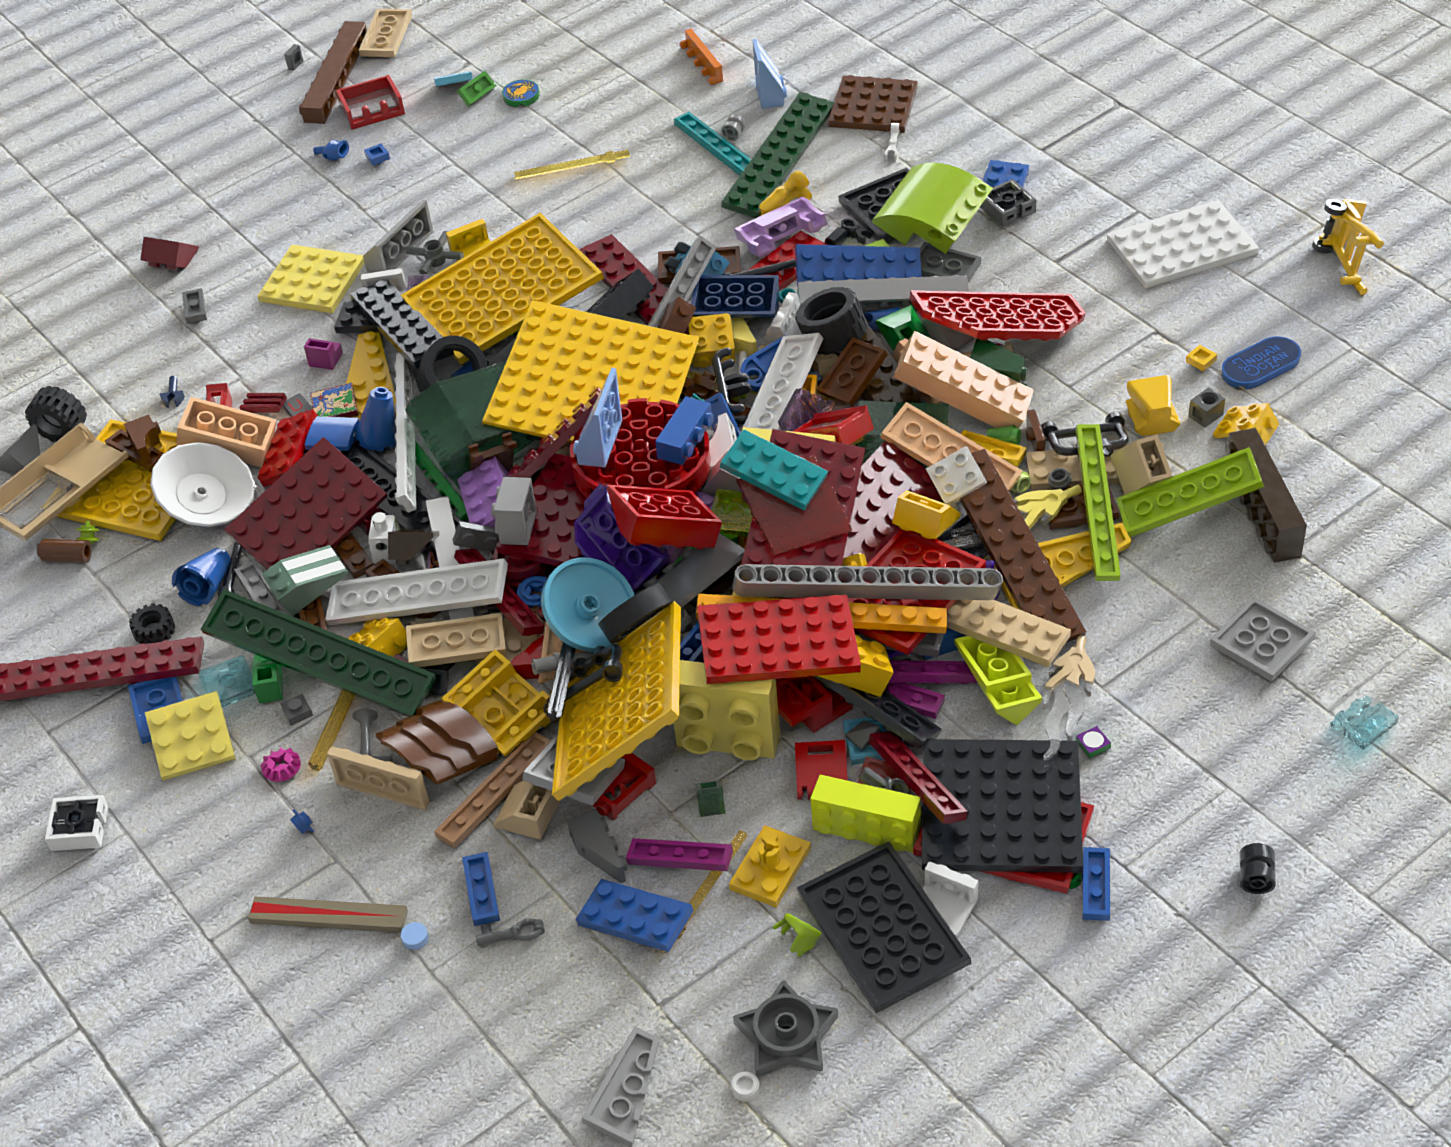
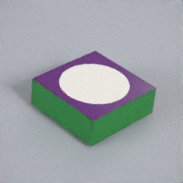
[1075,726,1111,759]

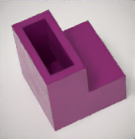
[304,338,343,370]

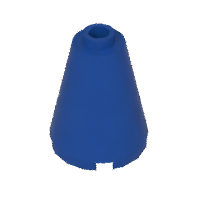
[354,387,397,451]
[172,548,231,606]

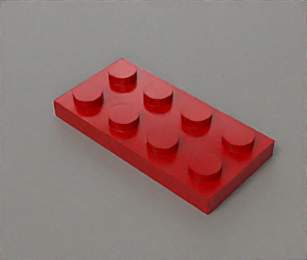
[747,230,828,291]
[256,409,318,488]

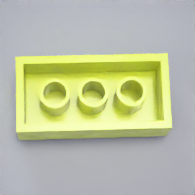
[811,775,921,853]

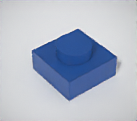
[364,143,390,166]

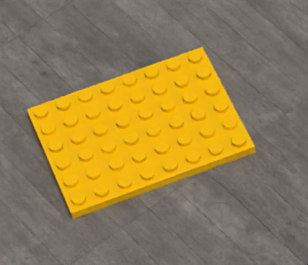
[401,213,604,365]
[552,601,681,801]

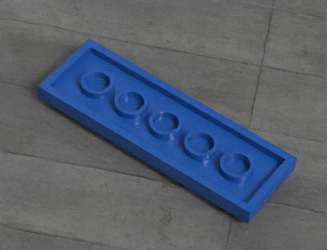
[795,244,922,286]

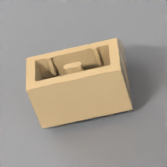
[1110,434,1173,495]
[493,781,561,840]

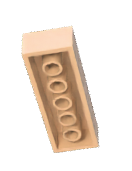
[893,331,1034,428]

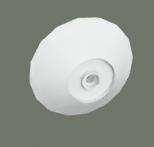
[150,442,255,527]

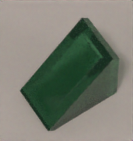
[695,780,726,817]

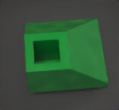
[875,305,932,352]

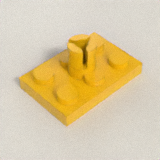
[729,825,811,908]

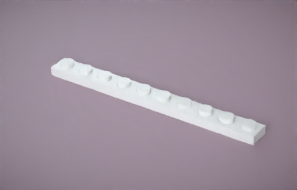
[394,353,416,512]

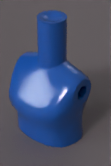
[313,140,349,161]

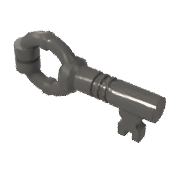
[476,918,545,946]

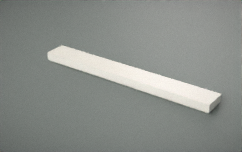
[426,497,474,620]

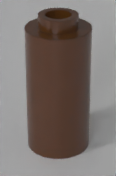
[37,539,92,563]

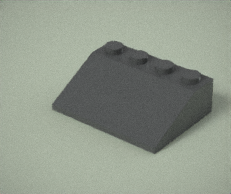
[640,533,745,608]

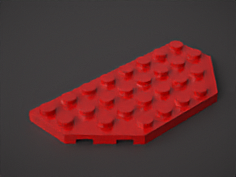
[909,290,1086,341]

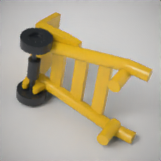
[1312,199,1384,295]

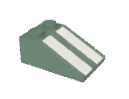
[262,545,349,616]

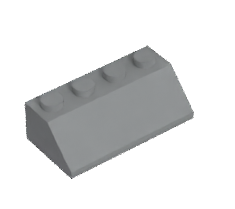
[363,199,433,273]

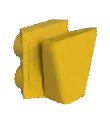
[1125,375,1181,436]

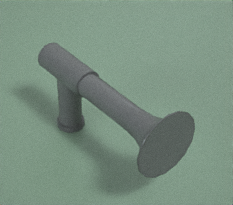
[352,708,394,763]

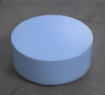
[401,922,429,950]

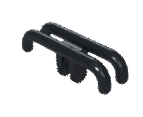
[712,347,751,425]

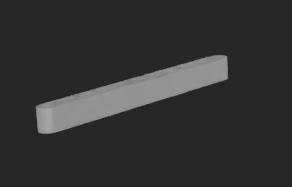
[732,564,1003,600]

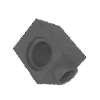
[1188,387,1225,428]

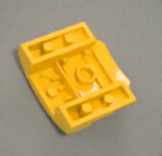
[441,649,551,757]

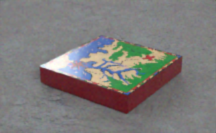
[310,382,359,418]

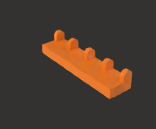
[679,28,723,85]

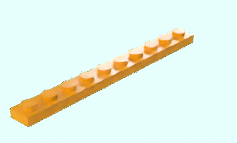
[696,594,947,634]

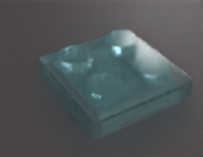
[199,655,256,707]

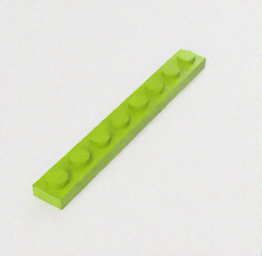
[1075,424,1121,581]

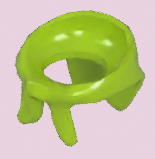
[772,913,821,957]

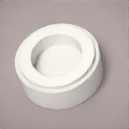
[731,1072,760,1102]

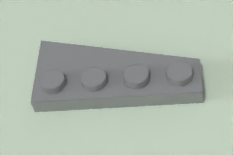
[582,1026,659,1147]

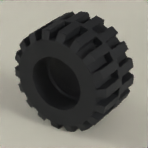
[25,386,87,442]

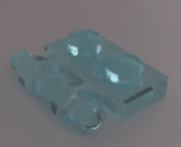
[1330,695,1399,750]

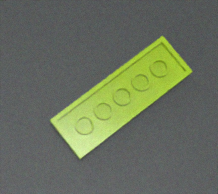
[1116,447,1264,538]

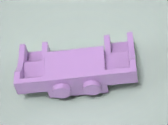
[734,197,828,257]

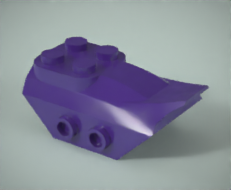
[574,483,669,593]

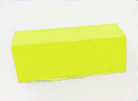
[954,636,1042,726]

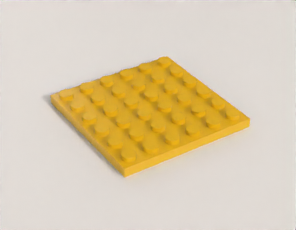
[43,419,178,541]

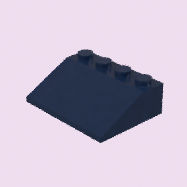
[691,275,780,318]

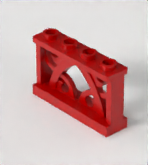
[593,753,657,821]

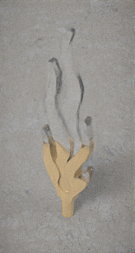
[1043,635,1095,761]

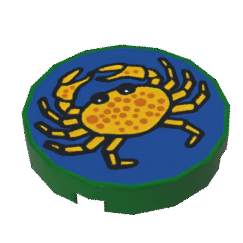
[502,79,540,107]

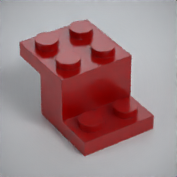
[776,676,853,733]

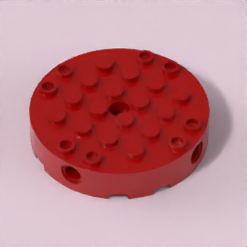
[570,398,711,498]

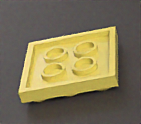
[145,691,236,781]

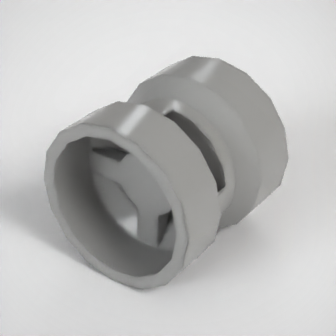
[721,114,746,141]

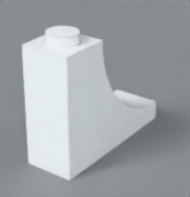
[699,413,737,490]

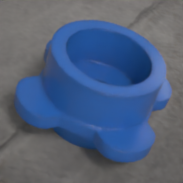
[290,809,314,834]

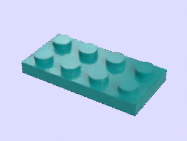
[720,429,828,511]

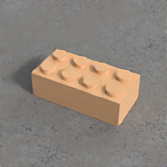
[176,397,276,467]

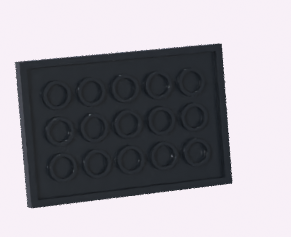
[797,841,971,1013]

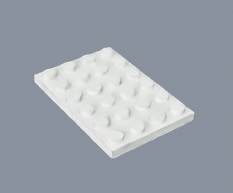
[1107,200,1259,289]

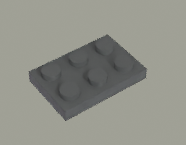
[920,242,981,283]

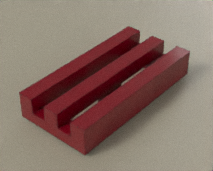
[239,393,287,413]

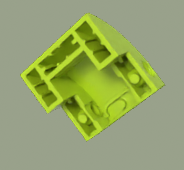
[872,162,993,254]

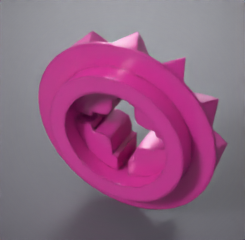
[260,747,301,782]

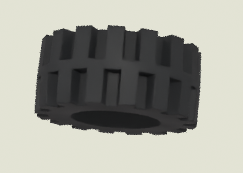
[129,603,175,644]

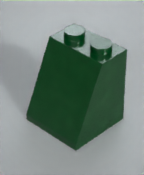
[970,338,1028,386]

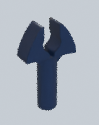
[160,375,185,408]

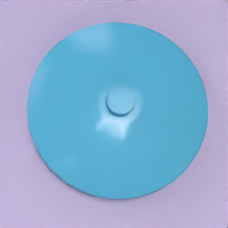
[541,558,634,652]

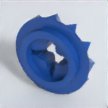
[517,576,547,609]

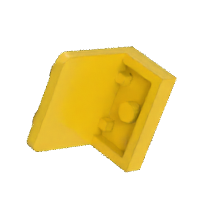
[446,219,491,261]
[688,313,736,368]
[1213,403,1279,445]
[348,618,407,657]

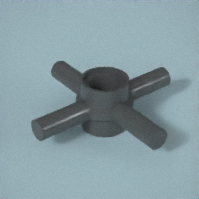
[406,231,464,276]

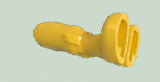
[759,170,812,216]

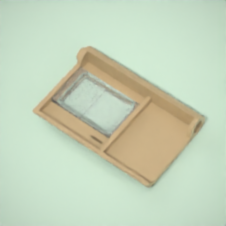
[0,423,129,541]

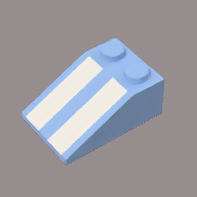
[752,39,787,109]

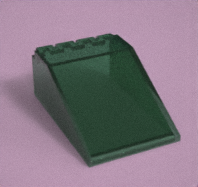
[405,361,539,489]

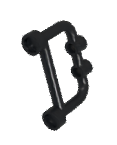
[1041,412,1129,458]
[543,644,623,715]

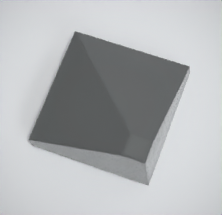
[845,721,880,751]

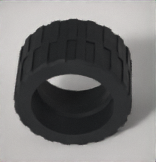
[795,287,868,355]

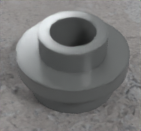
[1048,468,1072,490]

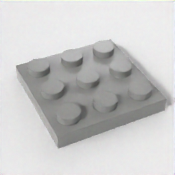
[1210,597,1316,682]
[522,735,625,806]

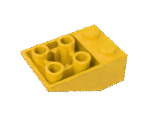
[892,490,961,539]

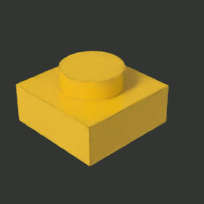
[1186,344,1217,372]

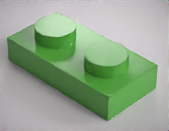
[456,71,496,106]

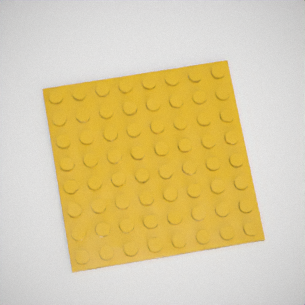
[482,300,699,444]

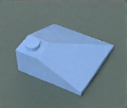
[573,368,622,467]

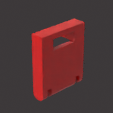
[795,740,848,800]

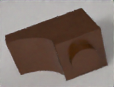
[124,414,162,465]

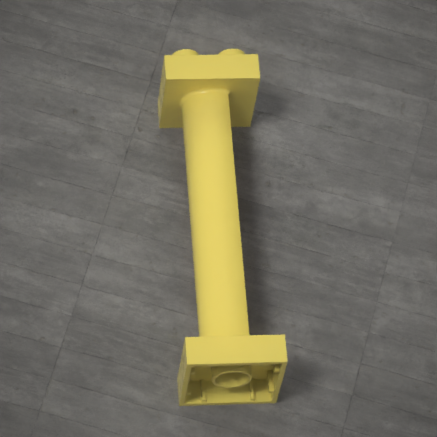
[674,427,835,760]

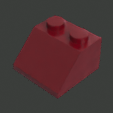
[140,237,199,271]

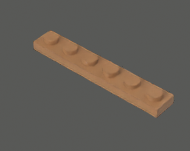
[434,732,551,849]

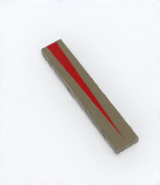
[248,896,408,933]

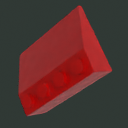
[607,485,722,549]

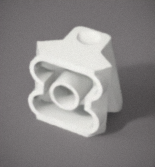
[764,292,802,344]

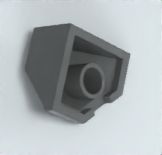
[0,424,40,475]

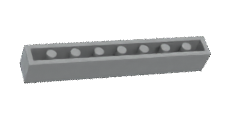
[797,275,969,313]

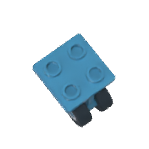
[664,241,729,276]

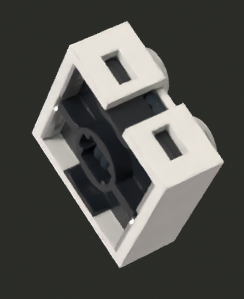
[45,795,108,851]

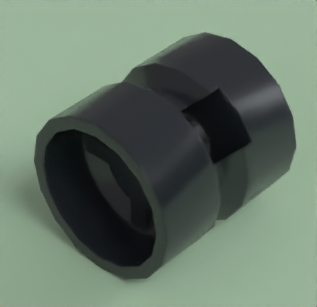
[1239,843,1276,894]

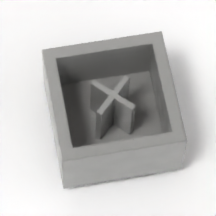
[491,477,537,545]

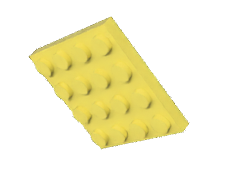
[257,245,365,314]

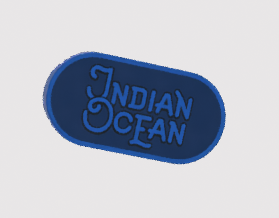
[1222,336,1301,389]

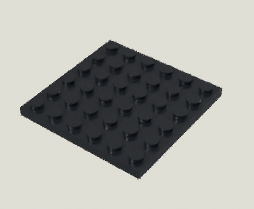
[922,739,1083,873]

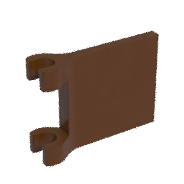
[468,432,517,472]

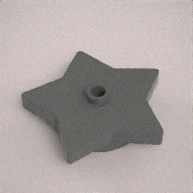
[733,981,838,1076]

